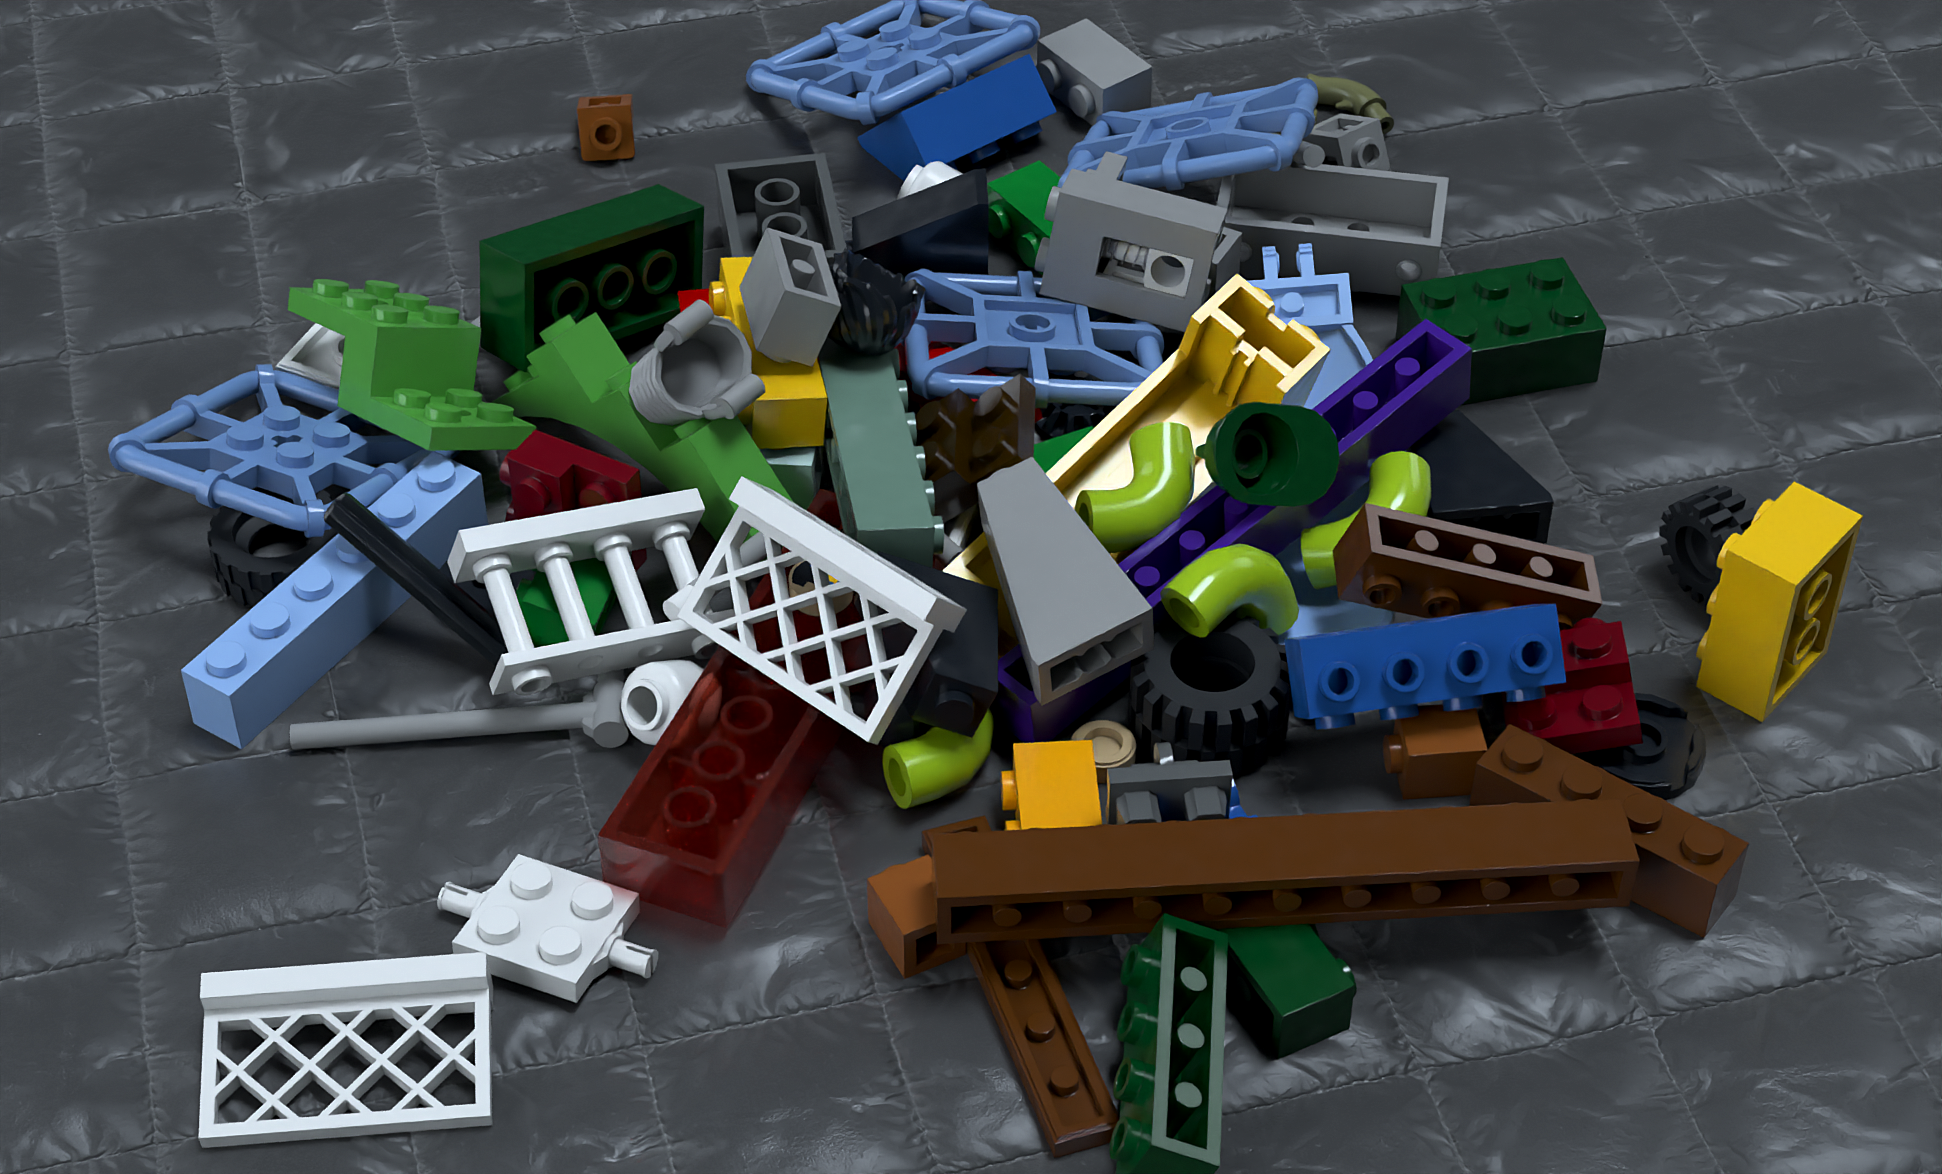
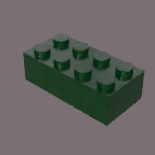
[479,184,704,372]

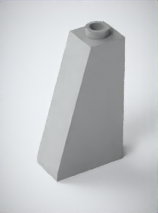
[977,457,1155,705]

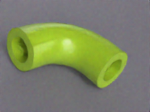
[1075,422,1195,553]
[1300,451,1431,590]
[1160,543,1299,638]
[883,707,994,809]

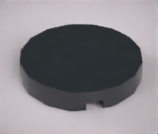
[1574,693,1706,800]

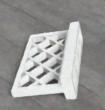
[677,476,967,745]
[198,952,493,1148]

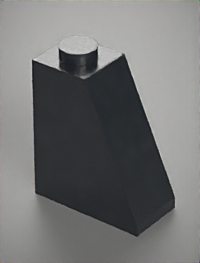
[845,169,989,279]
[1406,410,1554,544]
[854,551,998,738]

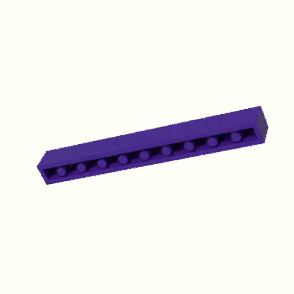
[990,319,1472,743]

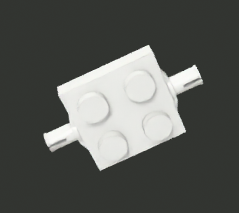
[437,854,658,1003]

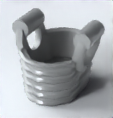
[629,299,765,426]

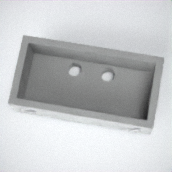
[1217,161,1449,297]

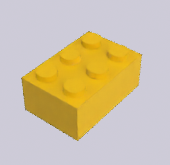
[1696,481,1863,722]

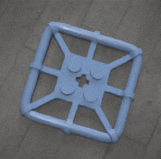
[746,0,1040,125]
[1058,77,1318,192]
[901,269,1164,408]
[108,364,461,538]

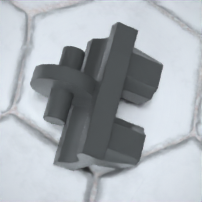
[1105,742,1233,825]

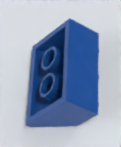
[857,54,1057,181]

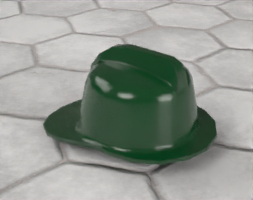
[1195,402,1340,507]

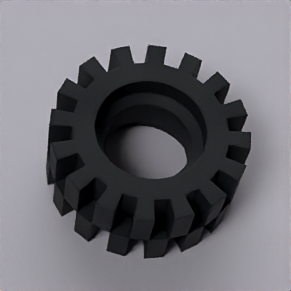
[1659,485,1756,606]

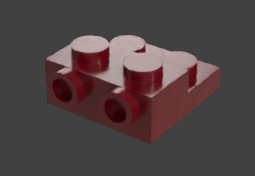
[500,430,647,572]
[1501,618,1643,754]

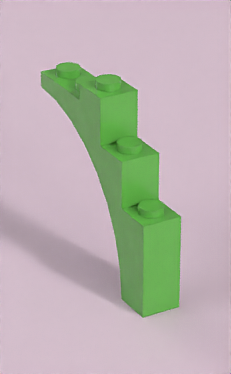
[491,312,793,562]

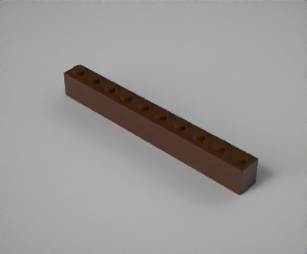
[932,798,1639,944]

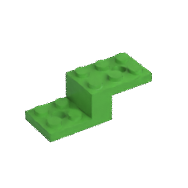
[288,279,536,451]

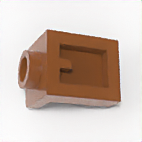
[577,94,635,161]

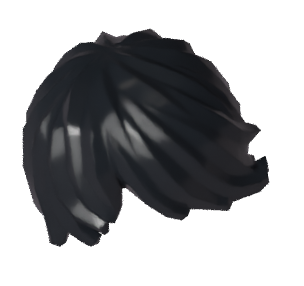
[827,248,926,356]

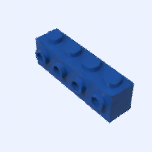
[1284,604,1566,729]

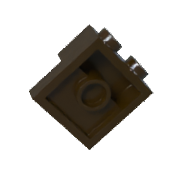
[915,374,1036,524]

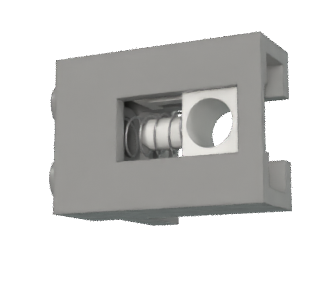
[1035,151,1228,332]

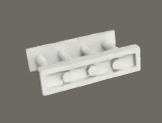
[447,488,738,695]

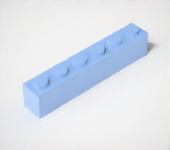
[181,451,488,749]

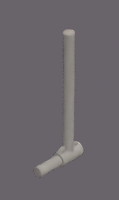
[290,669,629,750]

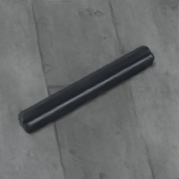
[323,492,508,667]

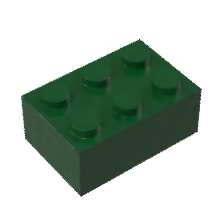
[1395,257,1607,406]

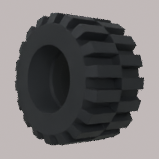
[1128,612,1292,777]

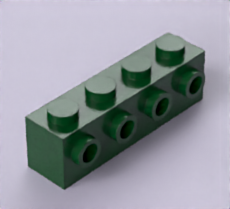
[1109,913,1228,1174]

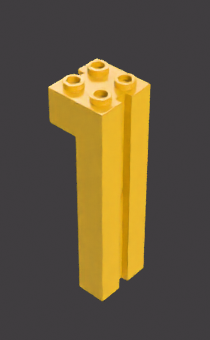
[943,274,1331,660]

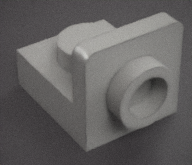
[1302,113,1390,171]

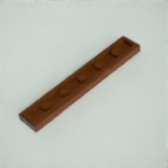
[922,815,1120,1158]

